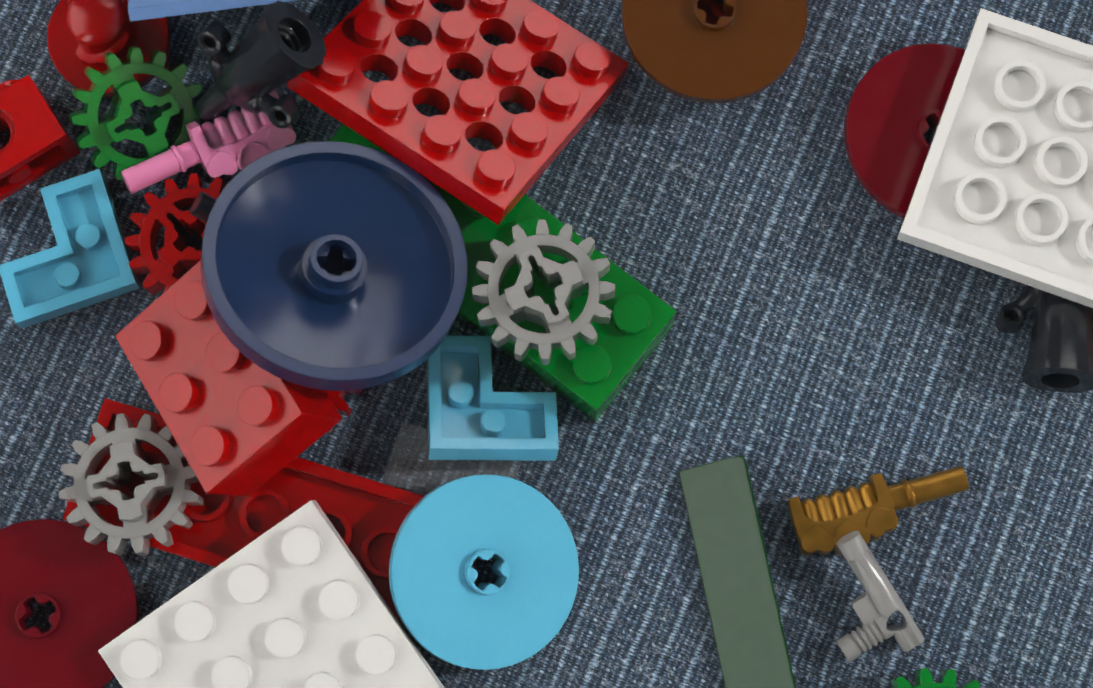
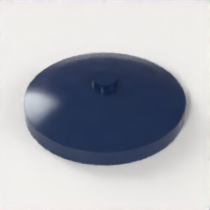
[200,141,468,391]

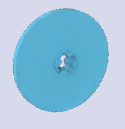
[389,474,579,670]

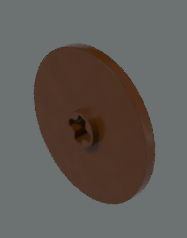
[622,0,808,103]

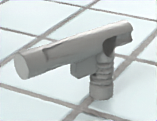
[836,530,925,663]

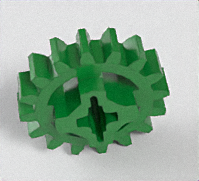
[69,46,203,181]

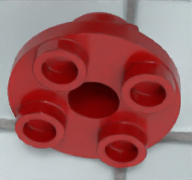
[47,0,171,97]

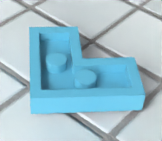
[0,169,141,328]
[427,335,559,461]

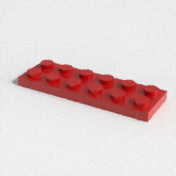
[62,398,424,627]

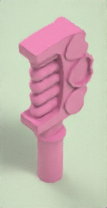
[120,90,296,194]

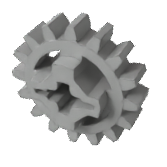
[472,220,615,365]
[59,413,204,556]

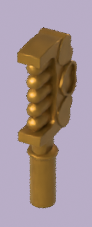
[787,466,969,556]

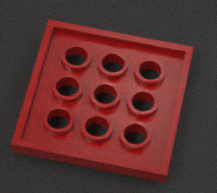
[287,0,630,225]

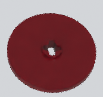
[844,43,965,218]
[0,519,139,688]

